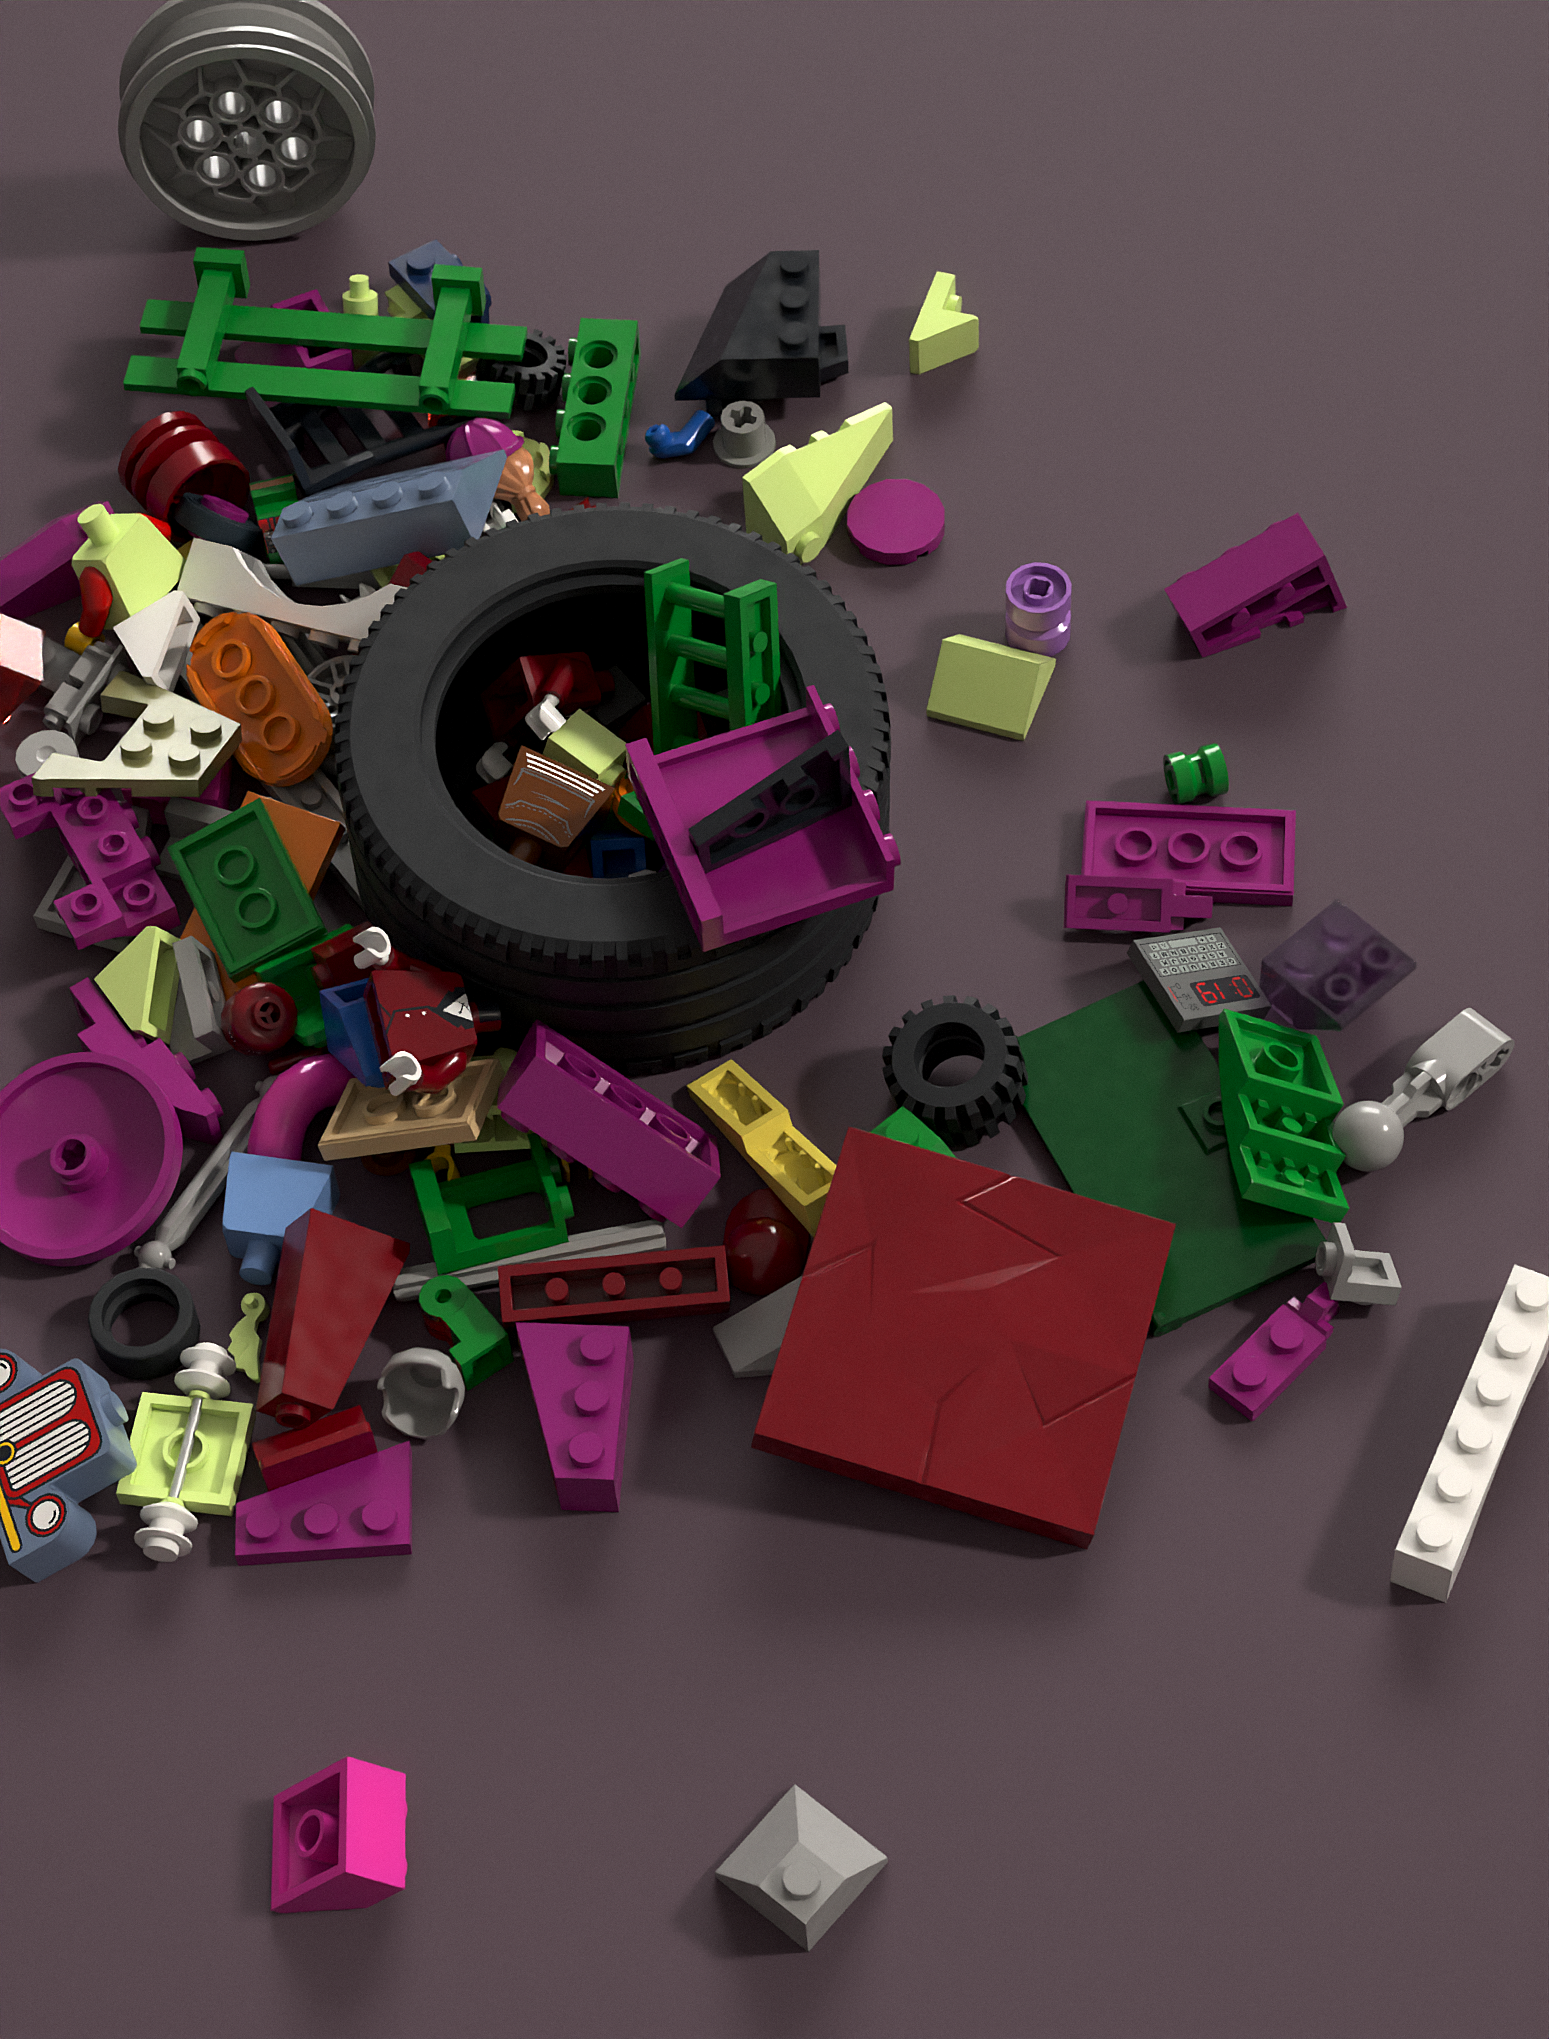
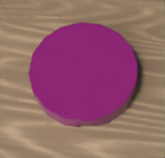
[847,479,945,565]

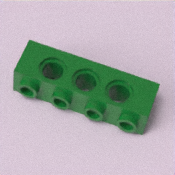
[549,318,641,498]

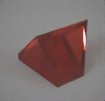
[0,614,46,725]

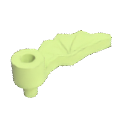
[227,1293,270,1384]

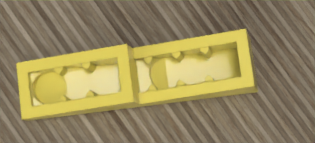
[687,1059,836,1237]

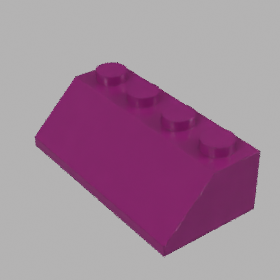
[497,1019,721,1228]

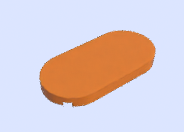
[186,612,333,787]

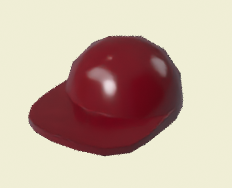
[723,1188,810,1295]

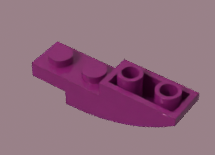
[69,977,224,1146]

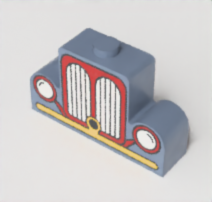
[0,1349,137,1583]

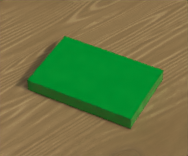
[167,798,328,983]

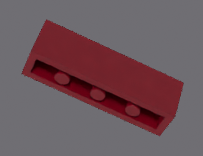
[498,1245,730,1333]

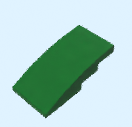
[1219,1008,1349,1223]

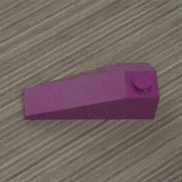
[0,501,115,625]

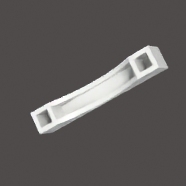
[177,538,407,654]
[1390,1265,1549,1603]

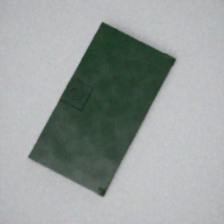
[1016,980,1327,1337]

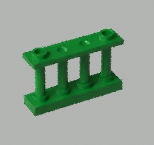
[644,558,782,755]

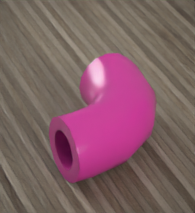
[247,1053,356,1161]

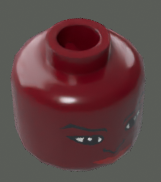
[221,982,298,1056]

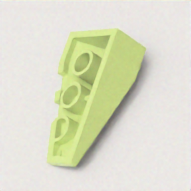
[742,402,893,565]

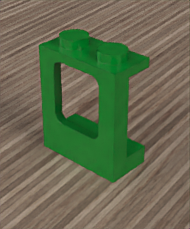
[409,1133,574,1275]

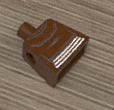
[493,745,615,873]

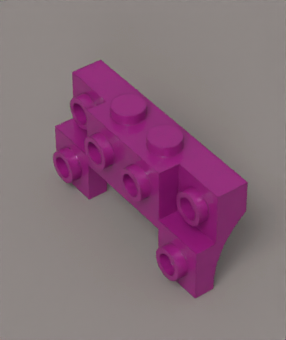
[0,772,181,950]

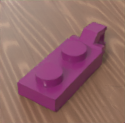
[1063,874,1213,933]
[1208,1281,1340,1421]

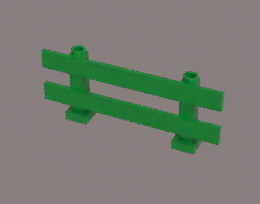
[123,247,528,419]

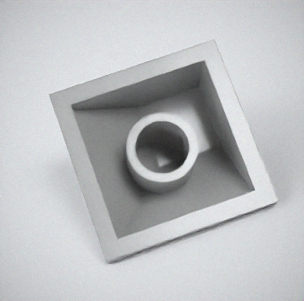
[715,1784,888,1952]

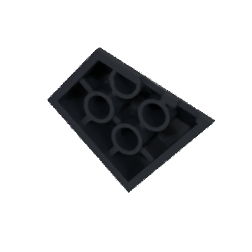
[674,250,821,401]

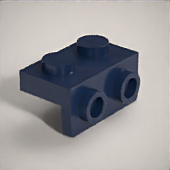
[388,240,492,324]

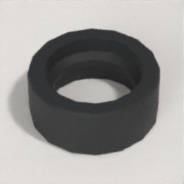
[87,1268,201,1380]

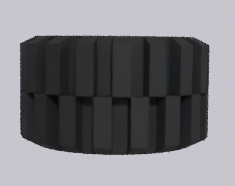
[882,995,1028,1147]

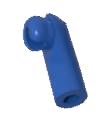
[645,410,715,459]

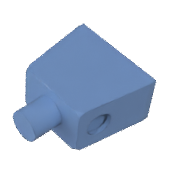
[222,1152,340,1285]

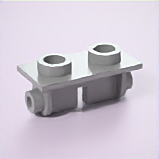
[42,641,130,747]

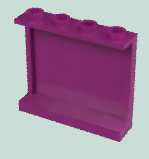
[625,685,901,952]

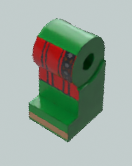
[249,474,298,564]
[419,1275,514,1391]

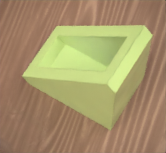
[94,926,181,1044]

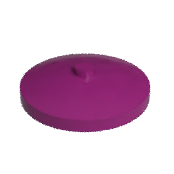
[0,1052,183,1267]

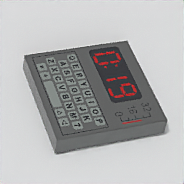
[1127,927,1272,1033]

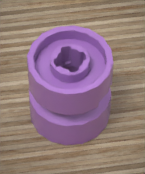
[1005,562,1072,657]

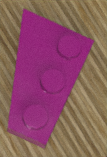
[235,1441,412,1566]

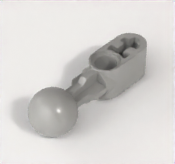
[1332,1008,1515,1172]

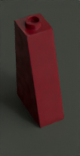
[256,1208,410,1428]

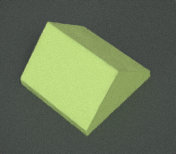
[927,634,1056,741]

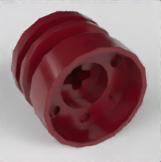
[118,410,250,544]

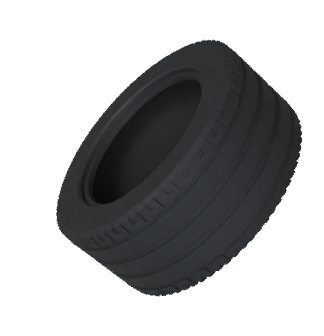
[335,502,891,1075]

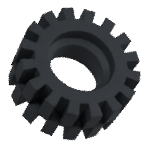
[475,326,567,410]

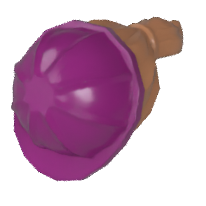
[446,417,550,521]

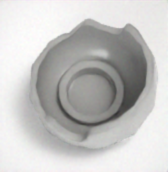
[377,1347,465,1440]

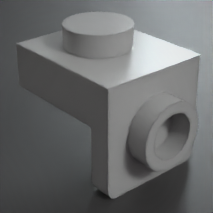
[1316,1222,1402,1306]

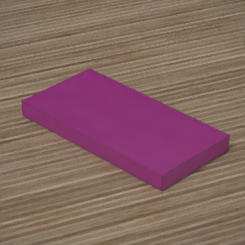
[1081,800,1296,906]

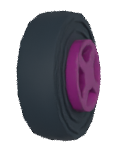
[173,493,262,554]

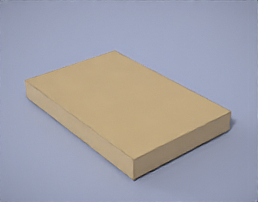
[318,1058,505,1161]

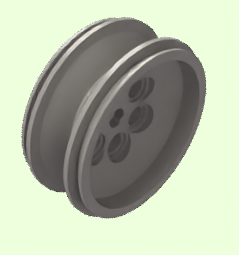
[118,0,376,241]

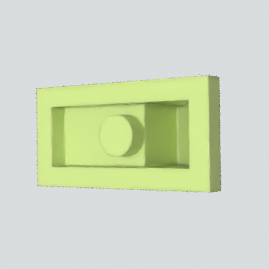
[909,271,979,374]

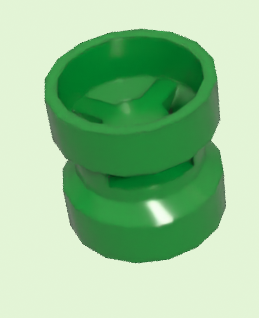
[1163,743,1229,805]

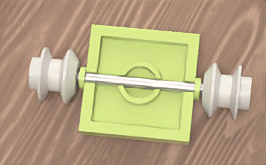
[116,1342,257,1562]

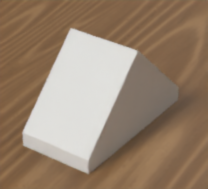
[113,590,200,693]

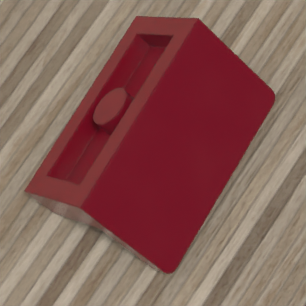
[251,1405,378,1492]

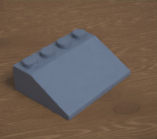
[271,449,507,586]

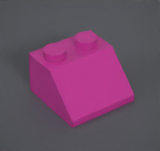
[271,1756,408,1913]

